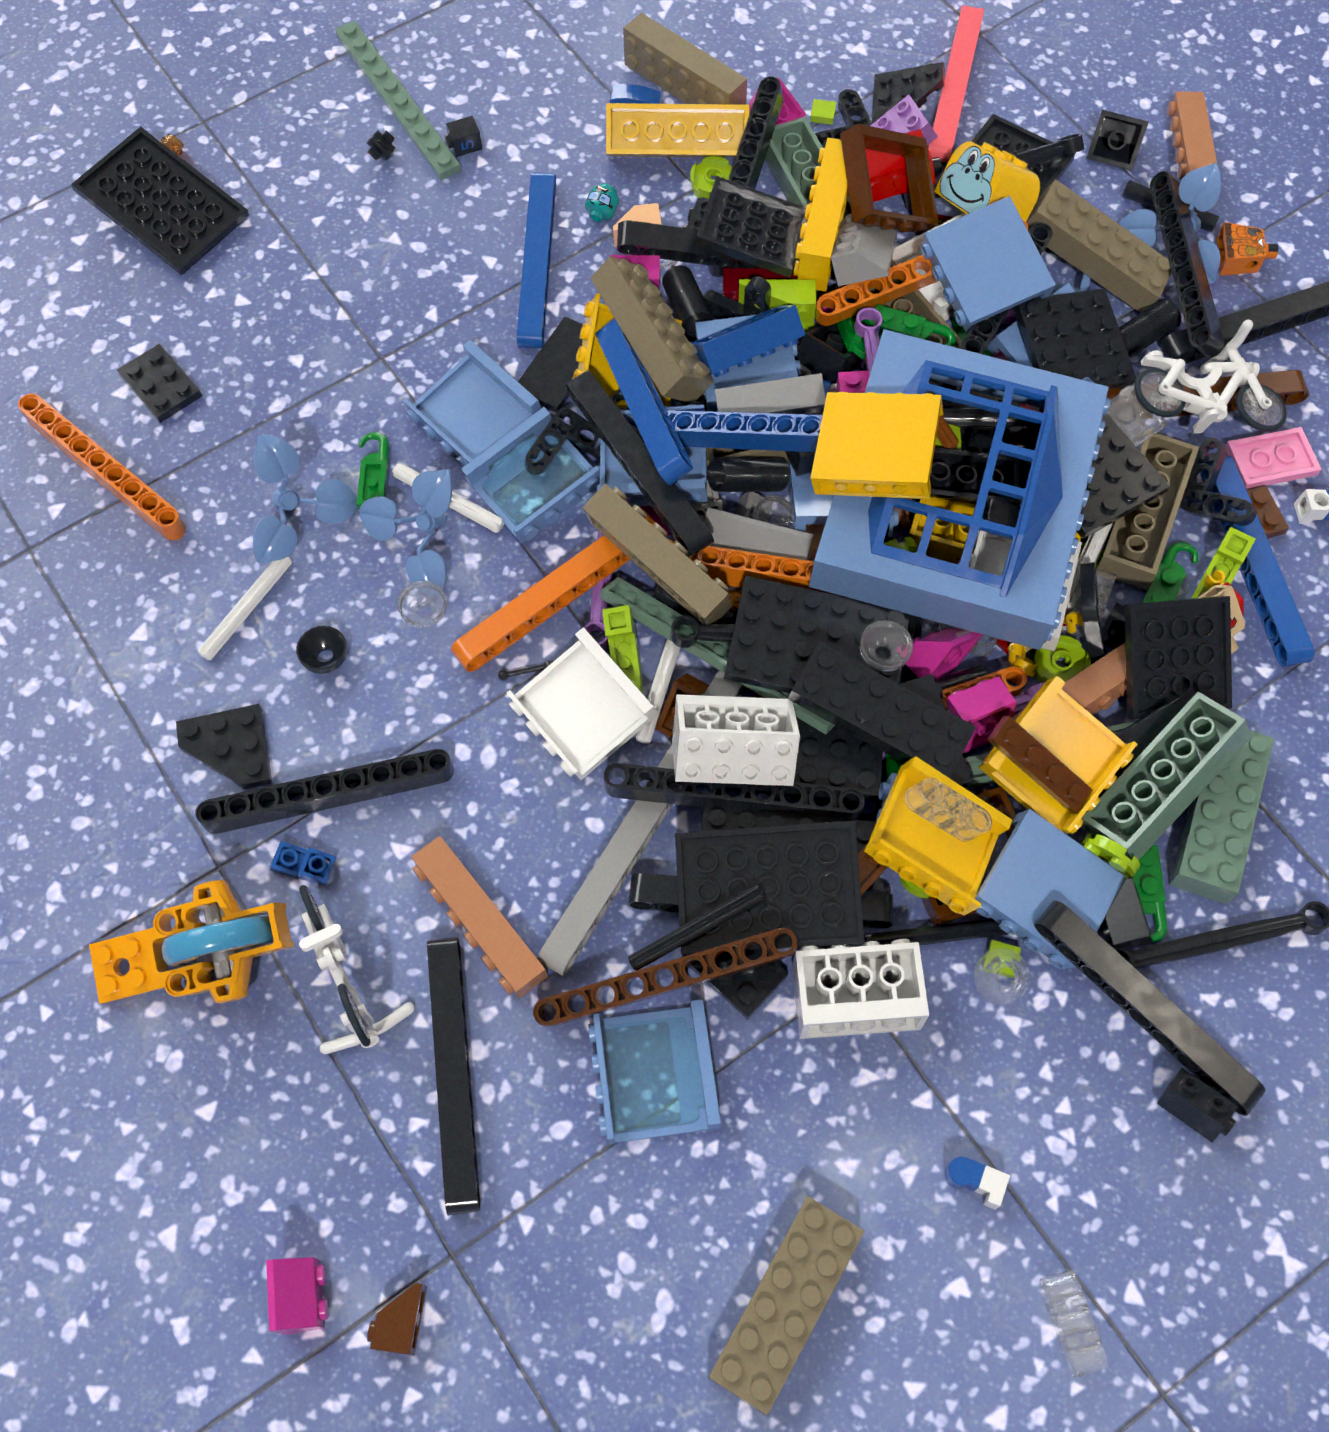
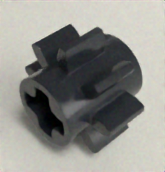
[367,130,396,160]

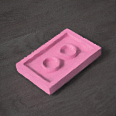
[1225,427,1322,490]

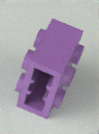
[870,95,938,145]

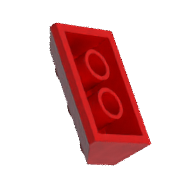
[865,129,936,202]

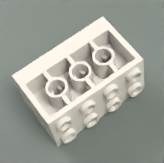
[672,694,800,786]
[792,939,929,1039]

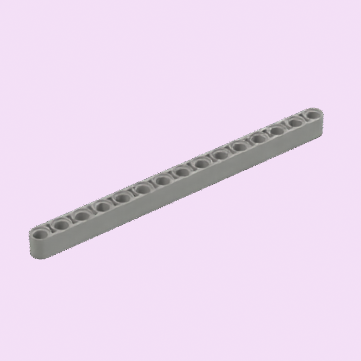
[537,670,746,976]

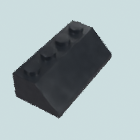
[930,447,1020,505]

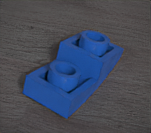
[609,84,661,104]
[270,841,336,885]

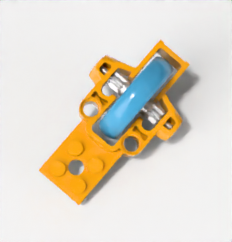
[89,880,294,1004]

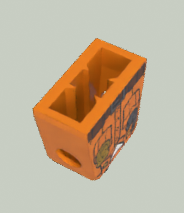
[1216,222,1278,275]

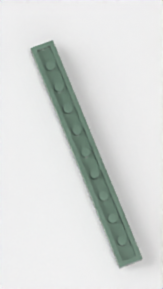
[335,20,461,181]
[600,577,835,734]

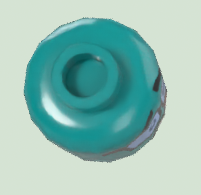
[585,183,619,222]

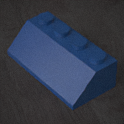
[691,305,805,377]

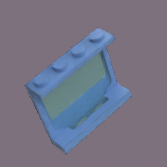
[461,407,600,544]
[588,999,721,1144]

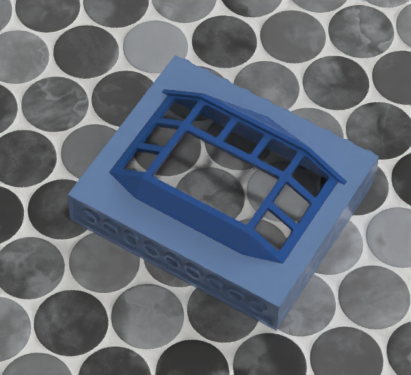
[809,329,1111,650]

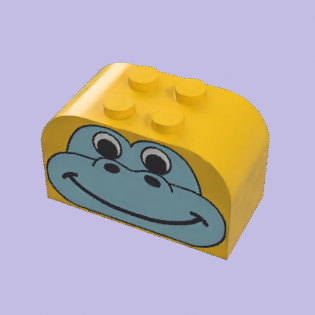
[934,141,1040,222]

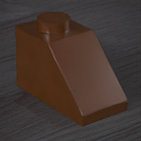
[655,673,709,739]
[367,1283,427,1356]

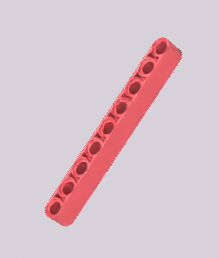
[928,5,984,163]

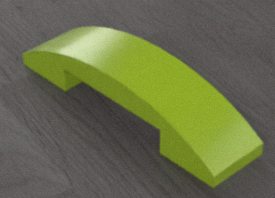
[1191,527,1256,599]
[602,605,643,694]

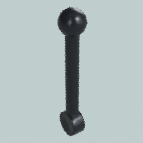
[498,661,554,681]

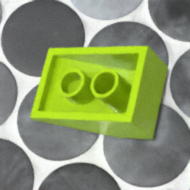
[738,279,816,337]

